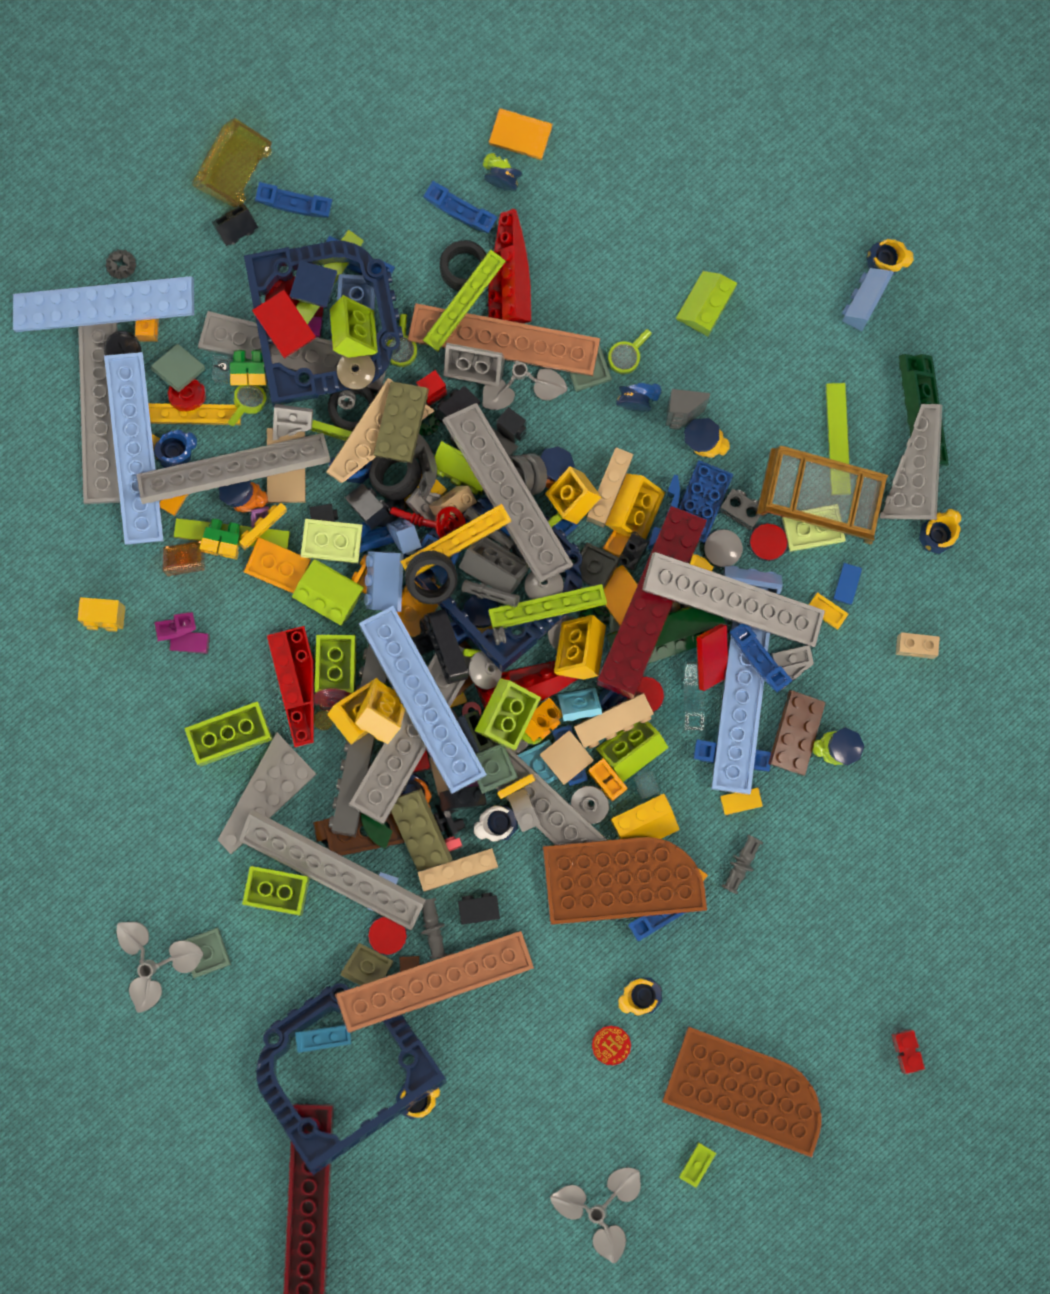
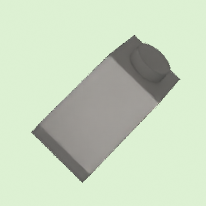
[508,787,542,832]

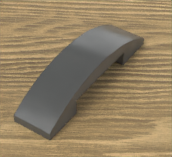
[413,434,437,499]

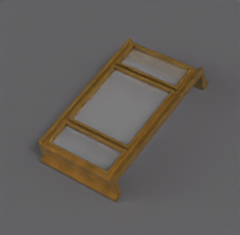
[756,445,888,545]

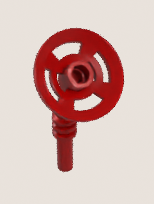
[390,506,466,539]

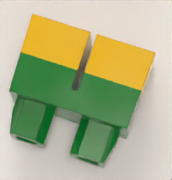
[230,350,268,385]
[199,518,241,560]

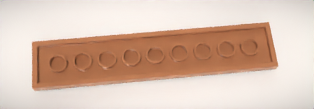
[408,303,600,376]
[335,931,534,1033]

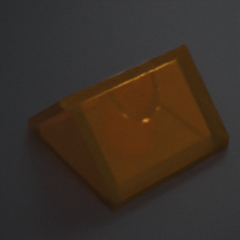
[163,541,205,576]

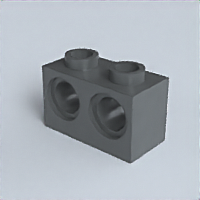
[719,489,761,531]

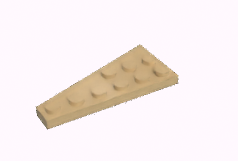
[326,378,435,483]

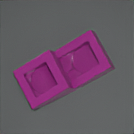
[155,612,196,641]

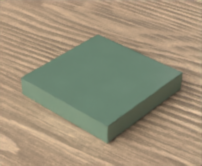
[151,344,205,392]
[569,345,611,392]
[476,744,518,794]
[186,928,231,978]

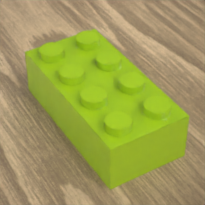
[184,701,273,767]

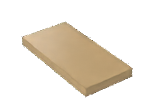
[267,428,306,503]

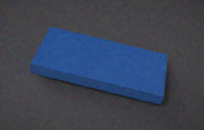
[678,460,733,544]

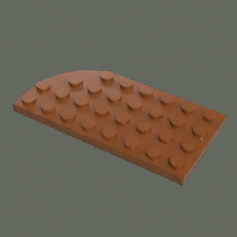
[543,837,707,925]
[662,1027,822,1157]

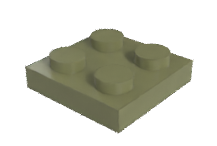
[341,943,393,986]

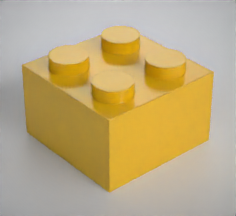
[545,466,601,524]
[78,597,126,632]

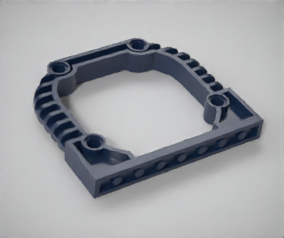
[244,240,403,406]
[403,497,582,672]
[256,983,447,1175]

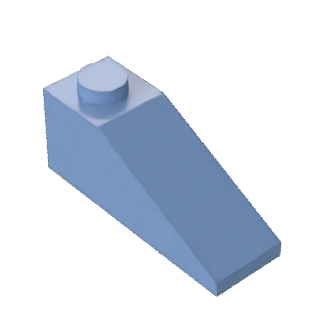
[386,518,421,555]

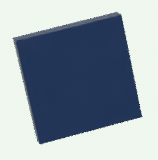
[290,261,337,308]

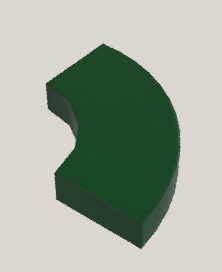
[360,812,393,850]

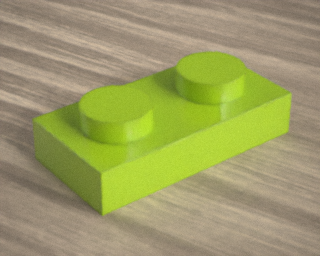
[679,1142,716,1188]

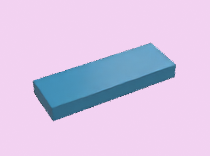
[295,1025,352,1053]

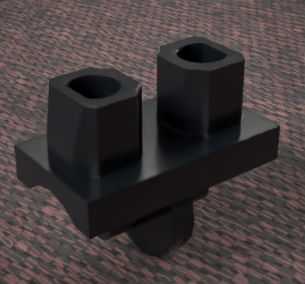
[618,531,650,570]
[433,802,465,838]

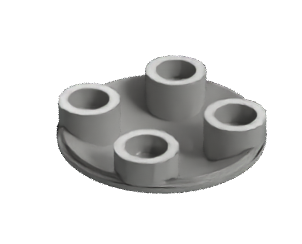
[704,530,743,567]

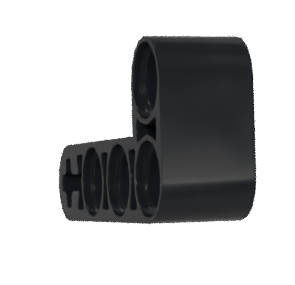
[419,609,468,684]

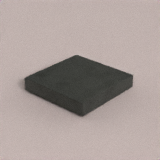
[574,542,619,589]

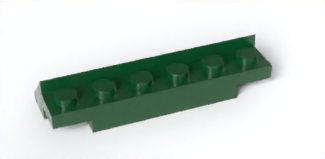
[899,354,949,467]
[606,606,725,664]

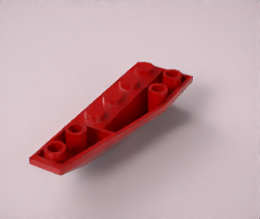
[488,209,531,324]
[267,626,314,747]
[475,660,577,710]

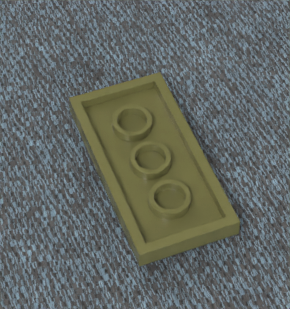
[374,381,429,463]
[391,789,452,871]

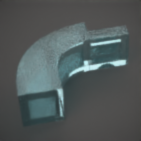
[683,661,705,730]

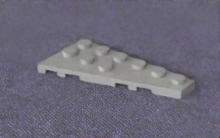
[879,404,942,520]
[218,733,317,854]

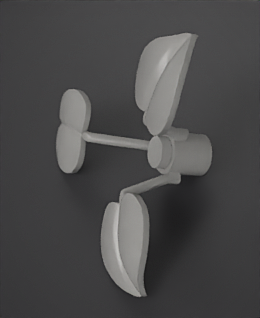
[483,360,567,410]
[117,922,203,1013]
[550,1168,641,1263]

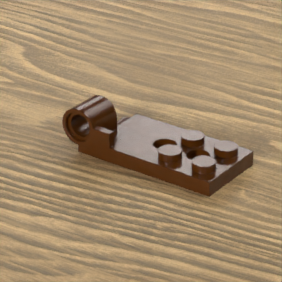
[313,812,405,856]

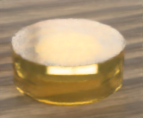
[314,711,333,731]

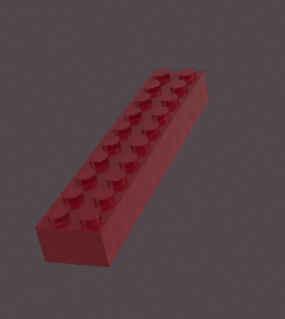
[597,506,707,699]
[284,1103,334,1294]

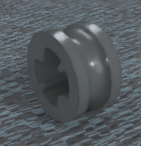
[338,390,356,409]
[493,626,506,645]

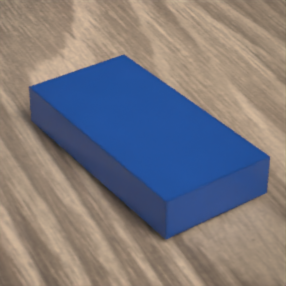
[833,563,862,605]

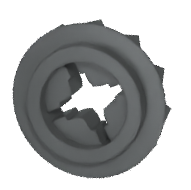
[106,249,136,279]

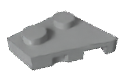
[273,404,313,440]
[406,488,442,521]
[771,645,814,690]

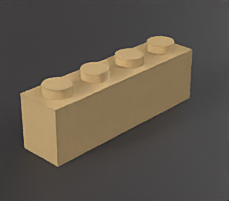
[587,447,633,528]
[574,692,654,749]
[418,849,498,892]

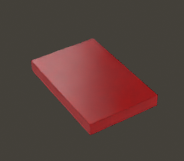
[252,290,316,359]
[697,623,728,691]

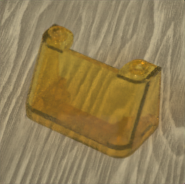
[192,118,273,207]

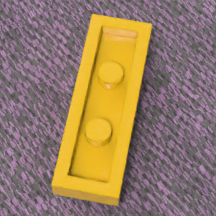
[239,503,287,550]

